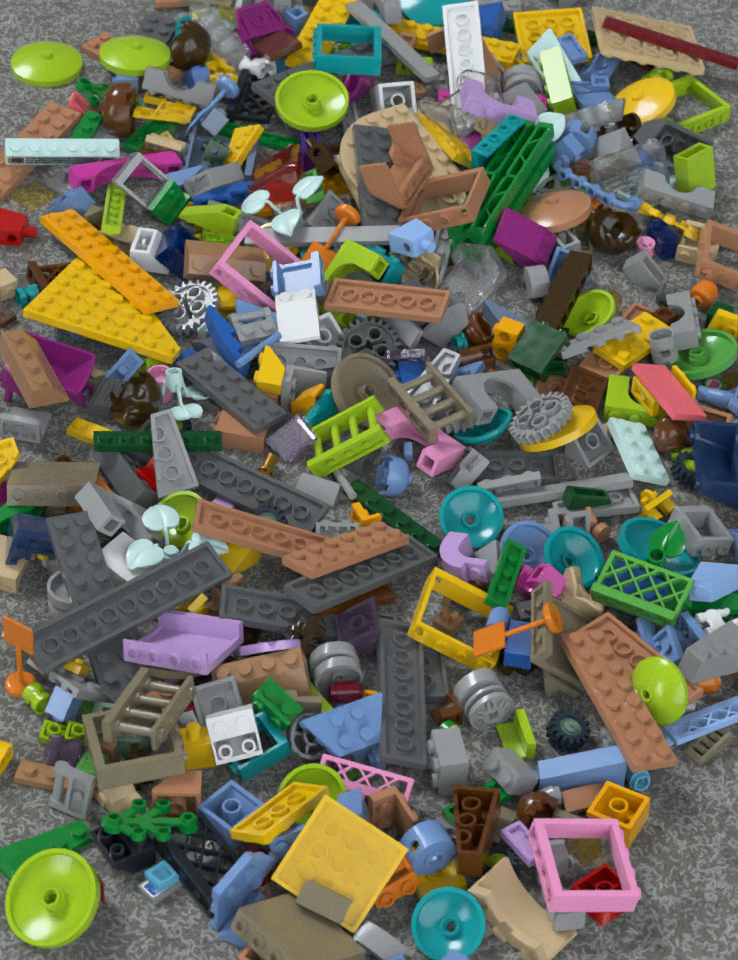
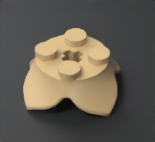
[389,251,441,289]
[561,566,605,617]

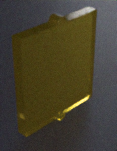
[9,181,55,211]

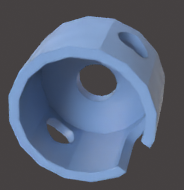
[556,119,597,159]
[400,820,457,876]

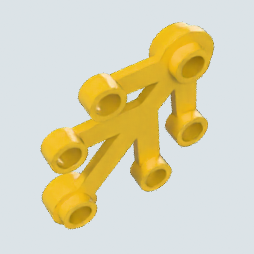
[637,202,699,241]

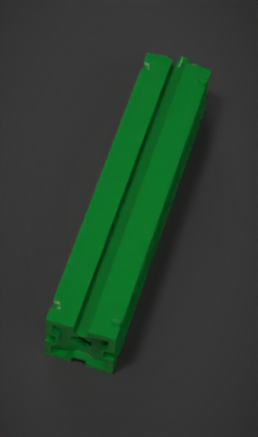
[447,120,557,263]

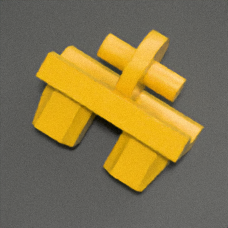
[204,52,236,75]
[636,489,676,521]

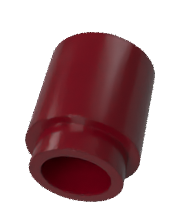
[329,680,363,704]

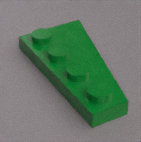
[0,819,93,882]

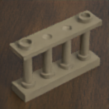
[386,361,474,445]
[101,667,196,751]

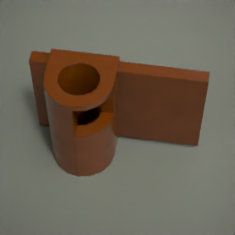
[455,343,497,373]

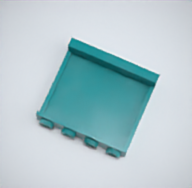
[471,114,526,176]

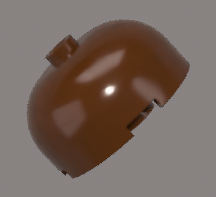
[99,82,137,138]

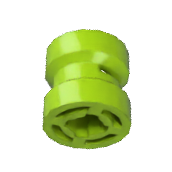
[22,682,51,715]

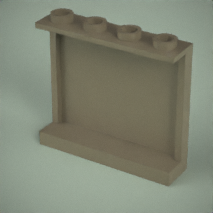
[7,461,100,506]
[530,581,593,693]
[230,892,366,960]

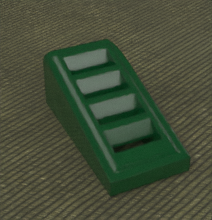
[562,485,612,510]

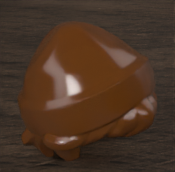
[461,311,494,346]
[652,416,688,453]
[516,791,558,830]

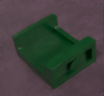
[507,319,571,383]

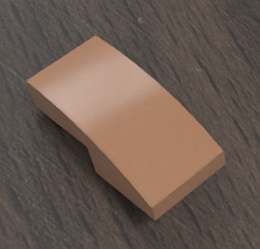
[561,783,605,815]

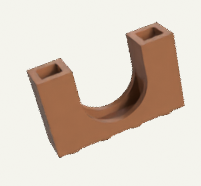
[212,379,281,453]

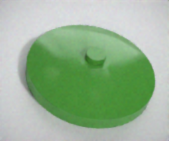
[665,329,738,380]

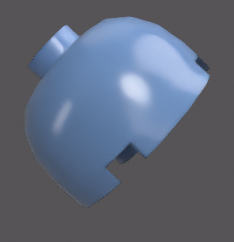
[375,454,412,497]

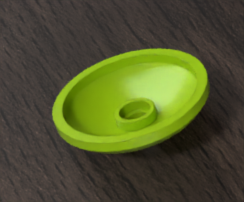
[564,289,616,337]
[157,491,202,549]
[631,656,688,726]
[278,763,347,824]

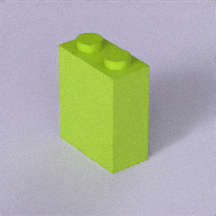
[673,142,716,193]

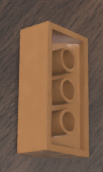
[183,240,266,287]
[0,329,69,408]
[211,647,312,713]

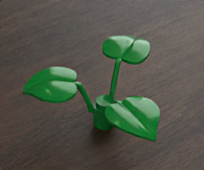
[594,520,694,611]

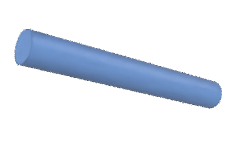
[235,332,282,369]

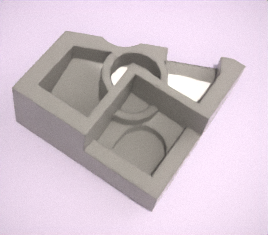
[446,446,490,489]

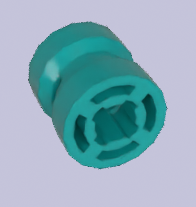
[15,284,39,308]

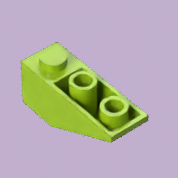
[178,204,242,238]

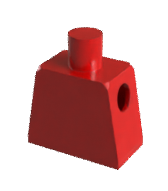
[0,208,38,246]

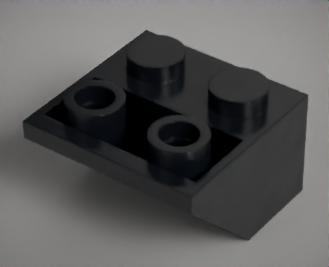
[89,816,156,874]

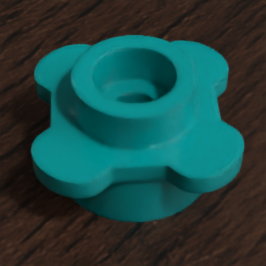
[451,332,467,352]

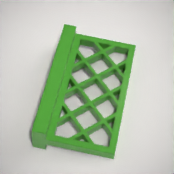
[590,550,695,628]

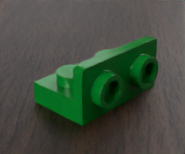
[147,179,192,227]
[249,677,304,731]

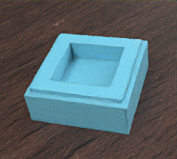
[144,860,179,893]

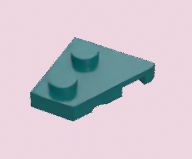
[301,388,338,442]

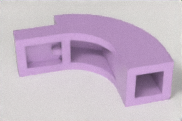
[440,531,492,583]

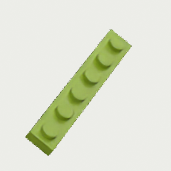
[101,183,127,235]

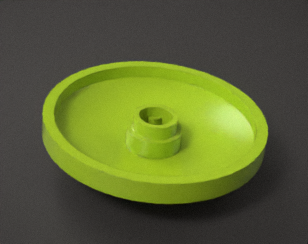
[99,35,171,77]
[11,41,83,87]
[275,70,349,132]
[5,848,100,949]

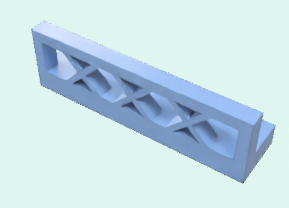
[661,695,738,746]

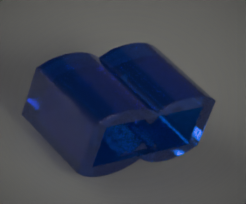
[645,219,679,261]

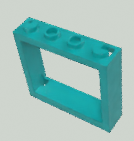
[312,23,382,76]

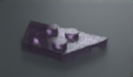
[385,347,457,361]

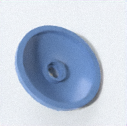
[500,520,551,570]

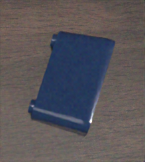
[688,421,738,510]
[5,513,56,565]

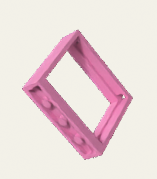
[209,220,301,313]
[528,818,641,912]

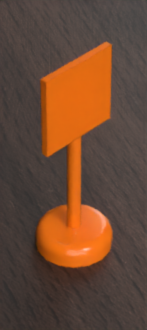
[300,204,361,273]
[473,601,563,658]
[3,615,37,698]

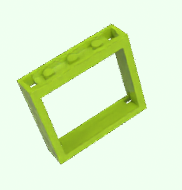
[665,74,731,133]

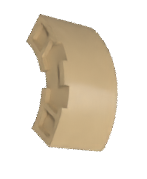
[468,857,577,960]

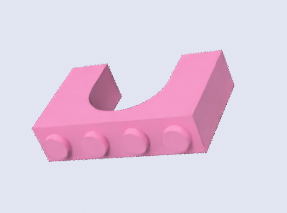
[369,406,466,477]

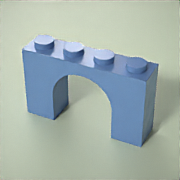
[269,788,369,859]

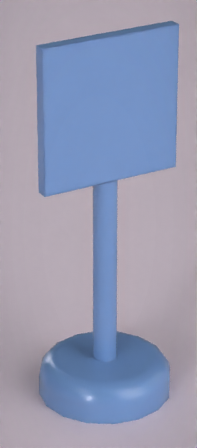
[183,76,239,139]

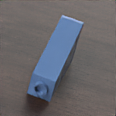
[534,745,627,793]

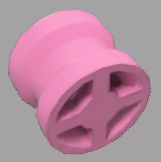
[635,236,655,257]

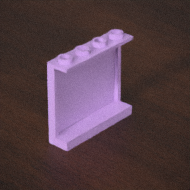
[123,610,244,675]

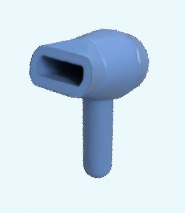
[696,385,737,410]

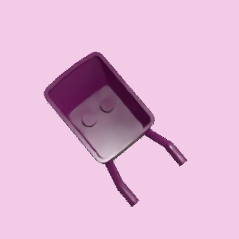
[0,331,96,408]

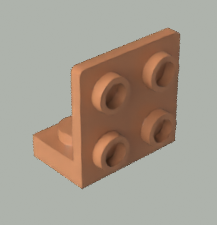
[368,785,419,847]

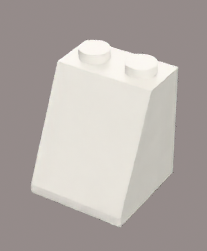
[370,81,417,113]

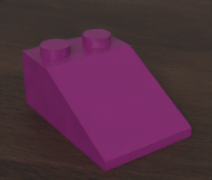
[492,208,557,268]

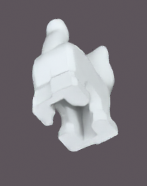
[239,56,277,79]
[694,608,738,634]

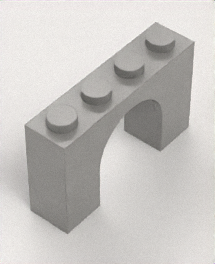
[451,369,541,425]
[75,481,165,548]

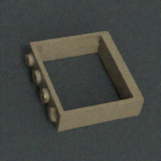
[82,704,188,790]

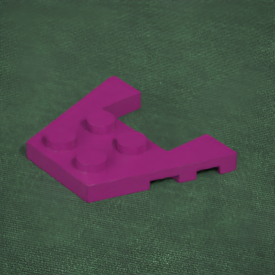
[235,1,298,61]

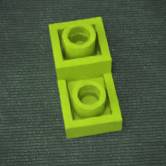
[37,719,86,748]

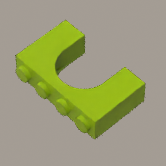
[318,238,389,329]
[603,374,686,428]

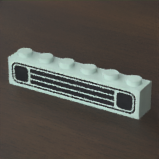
[4,138,120,165]

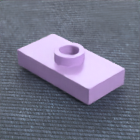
[500,820,536,867]

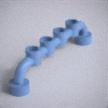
[552,154,641,212]

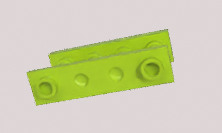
[302,395,391,478]

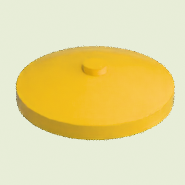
[607,77,677,125]
[519,405,598,452]

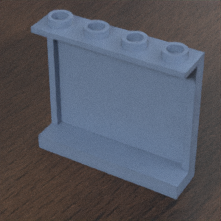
[181,126,260,183]

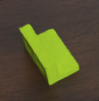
[496,709,536,759]

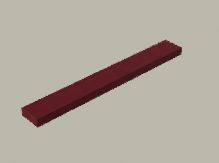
[602,16,738,70]

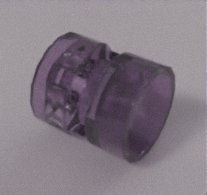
[44,734,85,768]

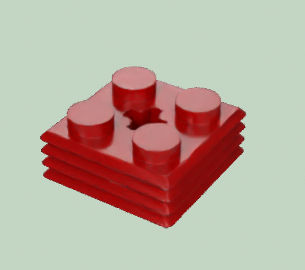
[570,863,624,926]

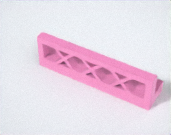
[320,754,415,807]

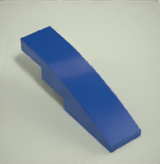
[193,179,266,207]
[204,305,250,378]

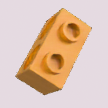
[492,316,525,364]

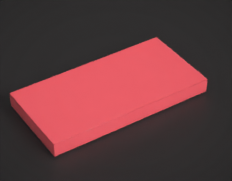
[631,363,707,421]

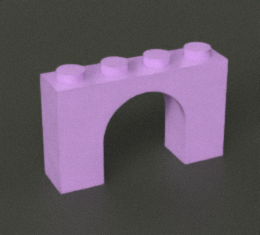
[459,77,538,125]

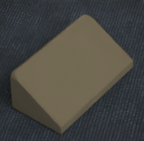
[295,879,352,924]

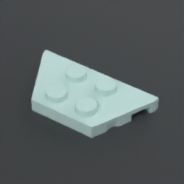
[526,28,581,81]

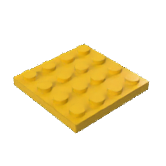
[513,8,592,66]
[271,794,409,934]

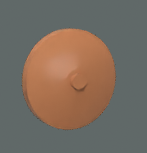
[519,189,592,233]

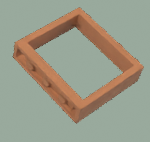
[398,167,490,231]
[695,219,738,292]

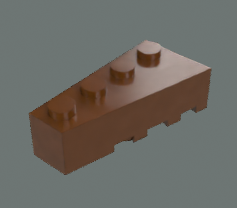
[452,785,501,877]

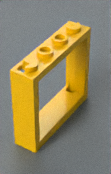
[407,567,514,670]

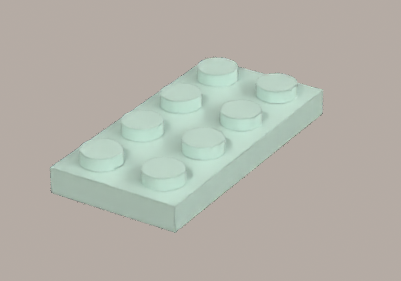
[607,417,670,486]

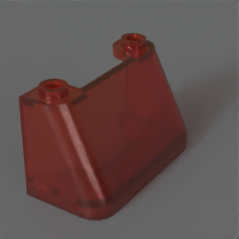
[249,144,303,202]

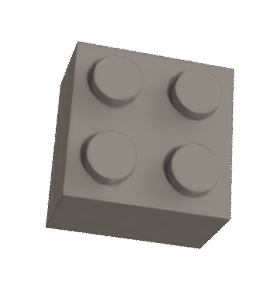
[426,727,469,796]

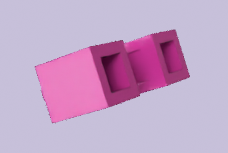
[513,564,568,599]

